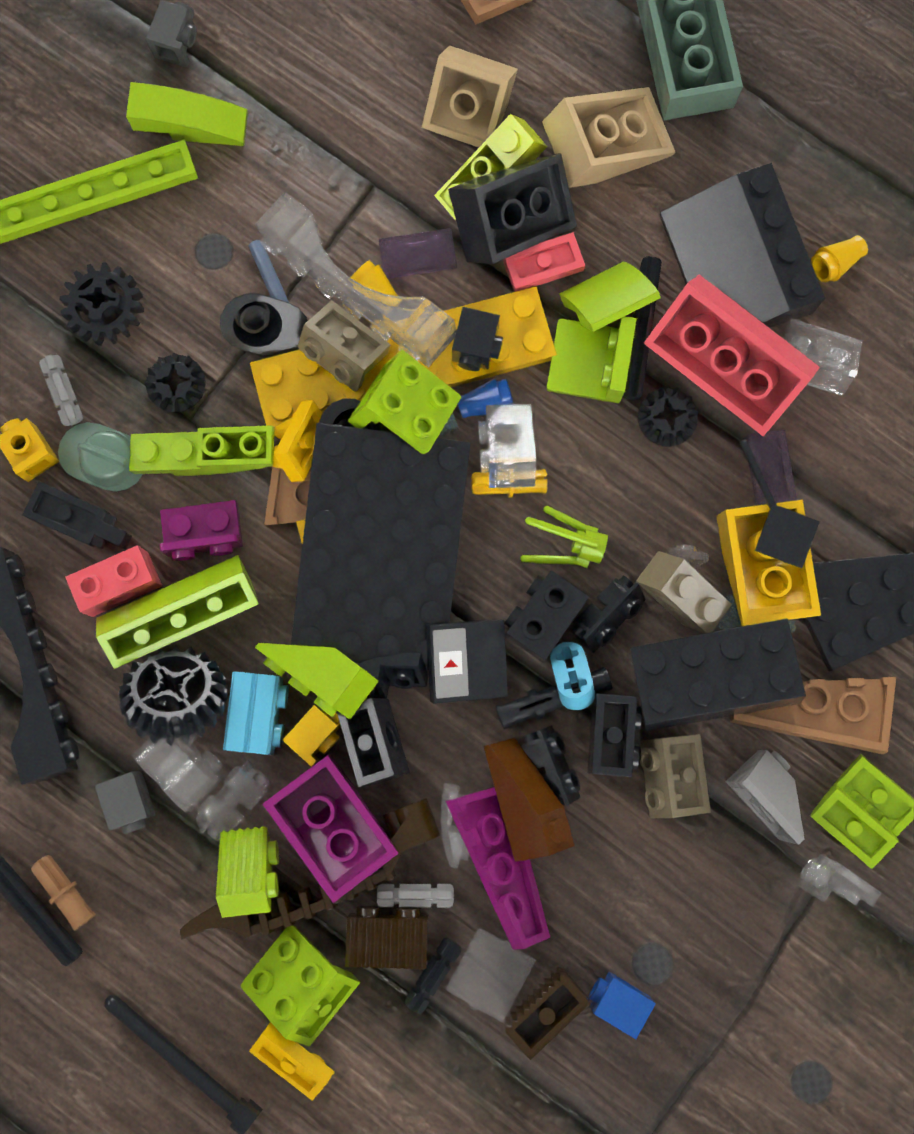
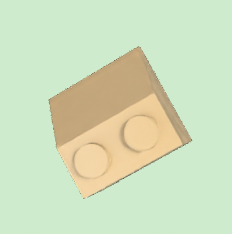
[422,45,518,148]

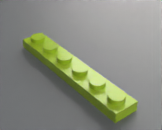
[0,139,198,244]

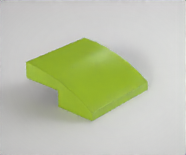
[559,261,661,332]
[810,754,914,869]

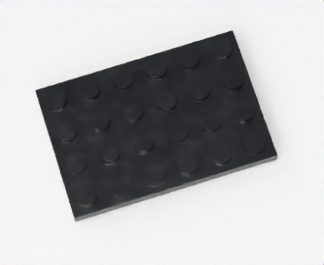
[291,423,471,670]

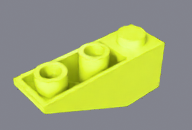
[434,114,548,220]

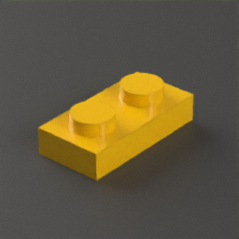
[249,1022,335,1101]

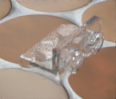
[784,318,863,396]
[799,854,882,907]

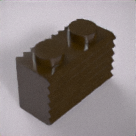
[345,906,428,970]
[504,967,591,1060]

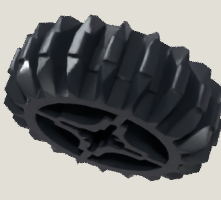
[118,644,228,746]

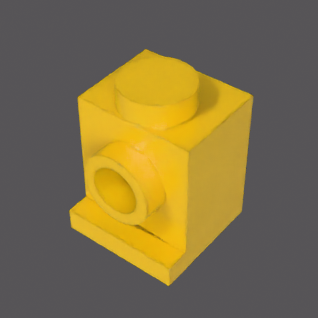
[0,418,59,482]
[283,705,341,767]

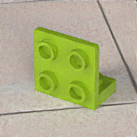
[546,316,637,403]
[348,349,461,454]
[241,925,361,1046]

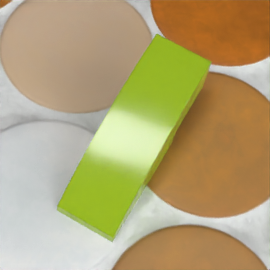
[126,82,248,146]

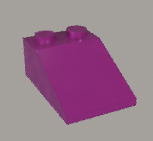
[263,754,399,903]

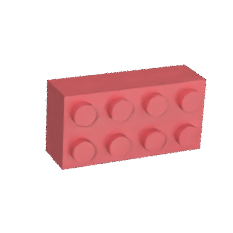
[644,274,820,437]

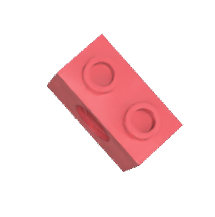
[65,545,162,617]

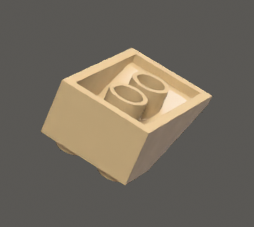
[542,87,676,188]

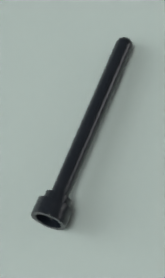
[104,995,263,1134]

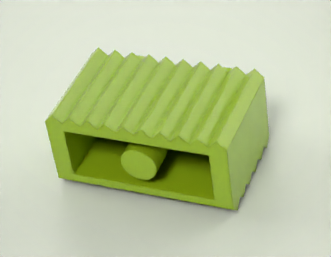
[216,826,279,918]

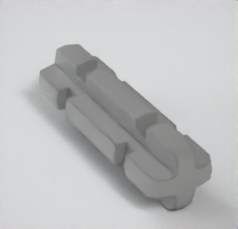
[39,355,83,426]
[377,884,454,908]

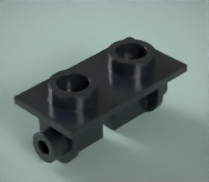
[571,575,646,653]
[521,725,581,806]

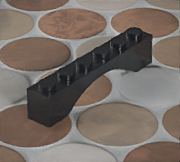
[0,547,80,785]

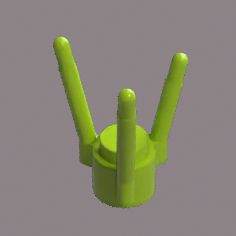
[520,506,608,568]

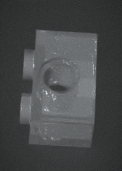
[478,404,536,488]

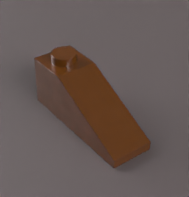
[483,738,575,862]

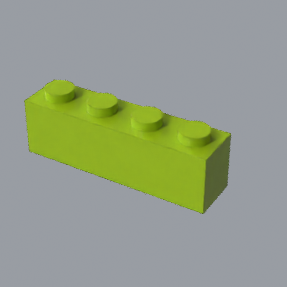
[96,555,259,669]

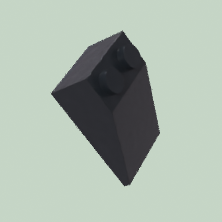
[448,153,577,264]

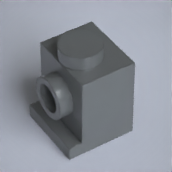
[146,0,197,68]

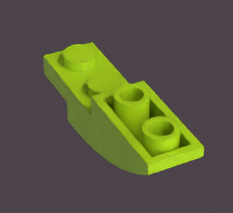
[129,426,274,476]

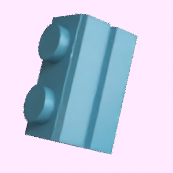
[223,672,289,755]

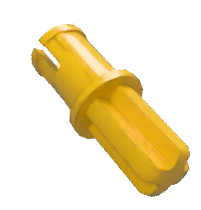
[471,467,547,498]

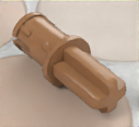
[31,855,96,931]

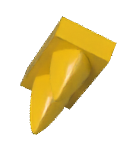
[272,400,322,482]

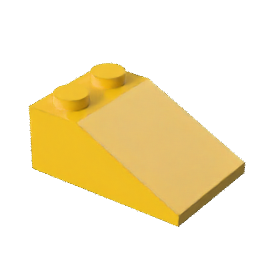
[717,500,821,626]

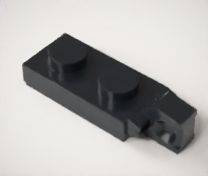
[22,481,132,549]

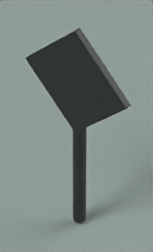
[740,440,820,568]

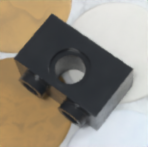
[337,698,410,787]

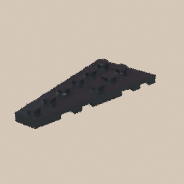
[803,553,914,671]

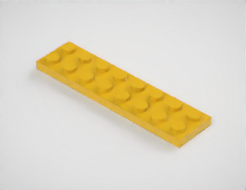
[250,286,557,427]

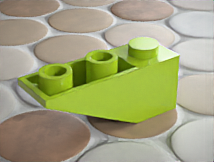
[255,643,379,719]

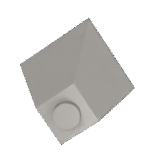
[725,750,805,845]

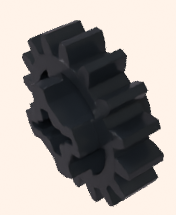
[59,262,144,346]

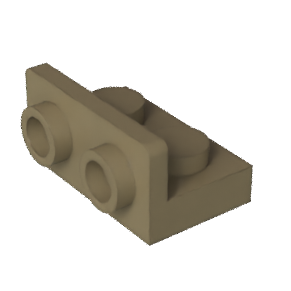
[298,300,391,391]
[640,734,711,818]

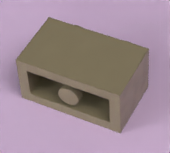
[635,551,732,634]

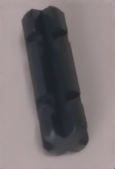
[405,937,461,1014]

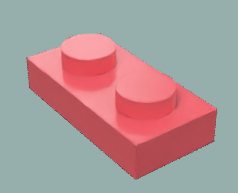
[503,232,585,292]

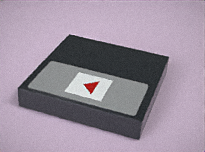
[426,619,508,704]

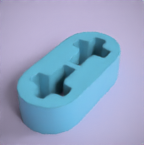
[550,642,595,710]

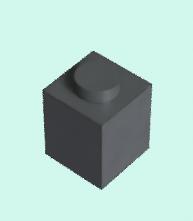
[95,771,156,834]

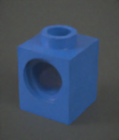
[589,971,656,1039]

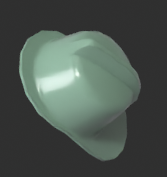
[58,422,143,492]

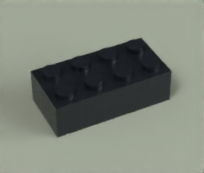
[630,618,806,731]

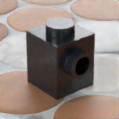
[452,307,503,371]

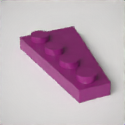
[445,787,550,950]

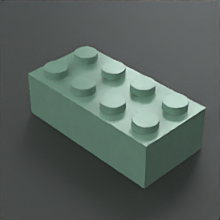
[636,0,743,121]

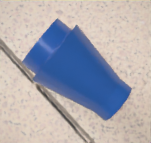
[458,377,514,418]

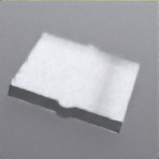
[445,927,536,1023]

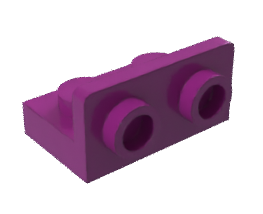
[160,500,243,561]

